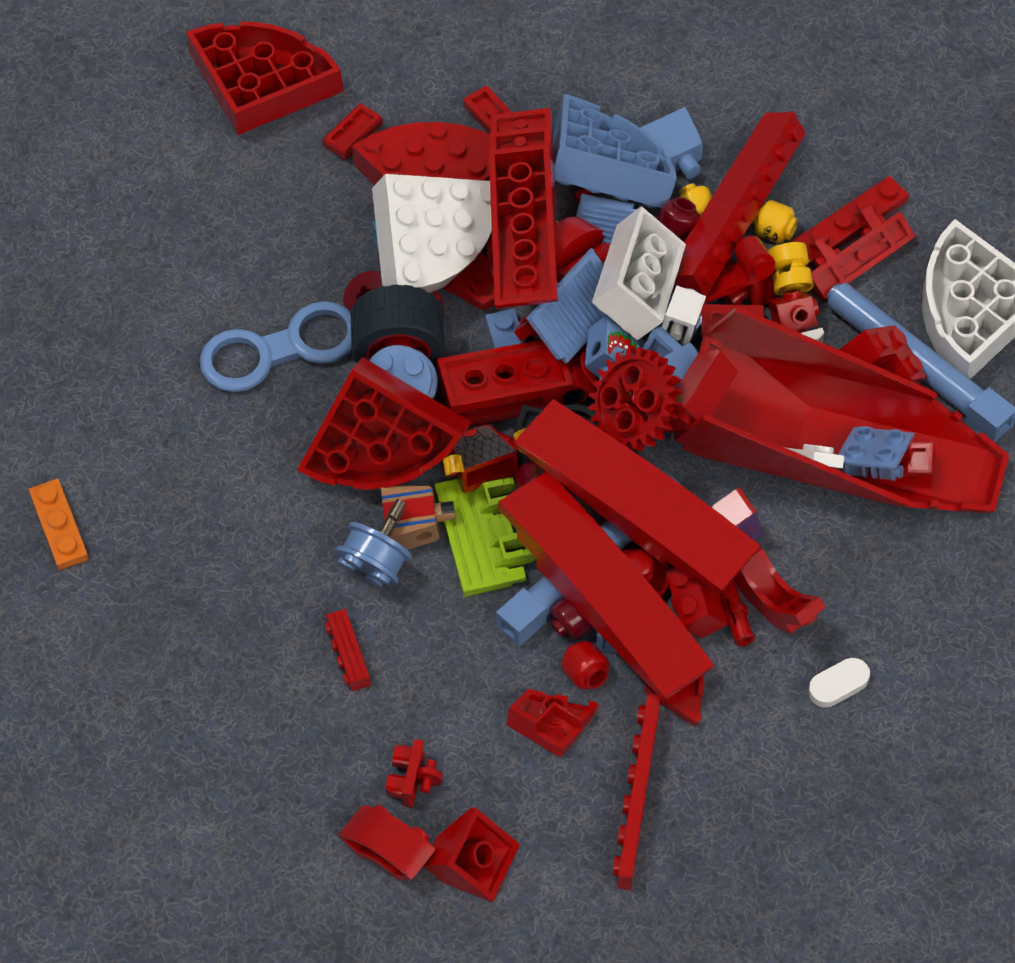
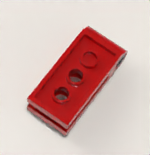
[437,340,588,426]

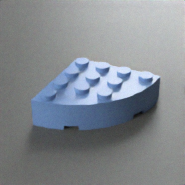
[553,94,677,209]

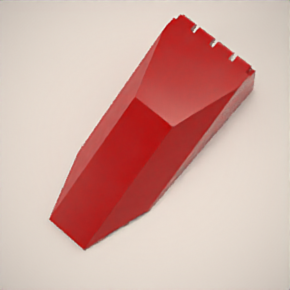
[673,306,1009,513]

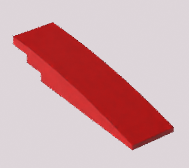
[489,108,558,309]
[513,399,761,595]
[497,472,714,701]

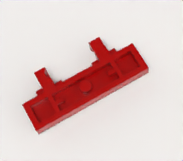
[808,205,916,301]

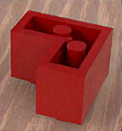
[839,325,927,384]

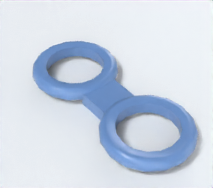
[199,301,352,392]

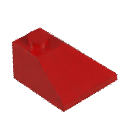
[423,807,520,902]

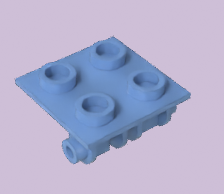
[838,426,915,481]

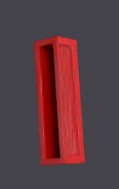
[324,609,371,692]

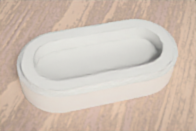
[809,658,870,707]

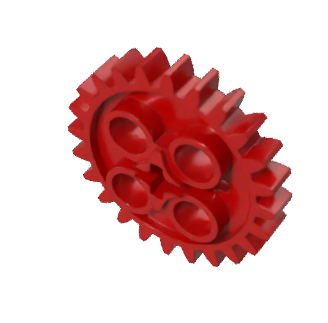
[588,347,683,452]

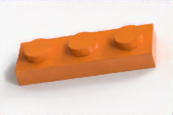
[28,478,89,570]

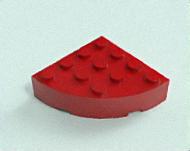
[186,21,343,135]
[352,122,490,186]
[297,357,472,490]

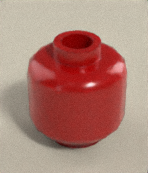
[561,641,610,690]

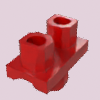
[385,739,443,808]

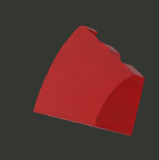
[506,689,599,758]

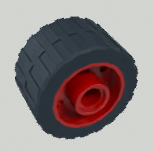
[351,284,445,368]

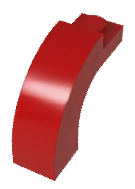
[556,217,607,270]
[733,548,826,634]

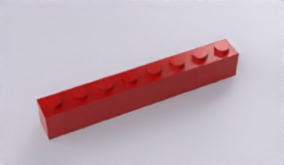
[672,111,806,296]

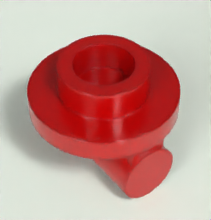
[749,277,775,305]

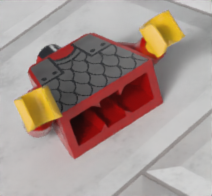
[441,424,526,493]

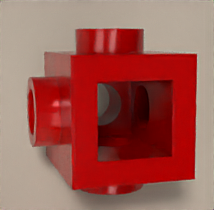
[768,289,819,333]

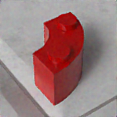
[337,804,436,880]

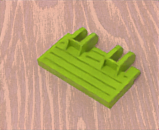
[434,478,536,597]

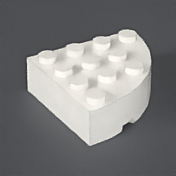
[372,174,492,293]
[922,219,1015,379]

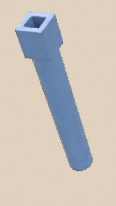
[827,282,1015,442]
[496,475,679,647]

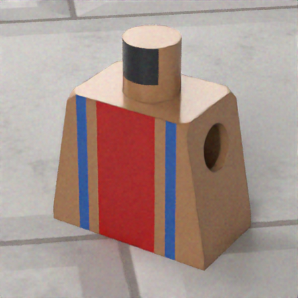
[381,486,456,550]

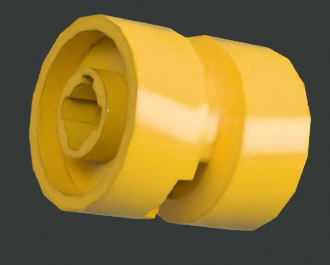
[768,242,814,296]

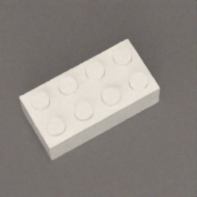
[592,206,686,340]

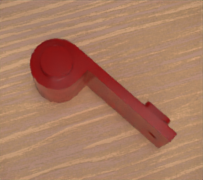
[704,236,775,304]

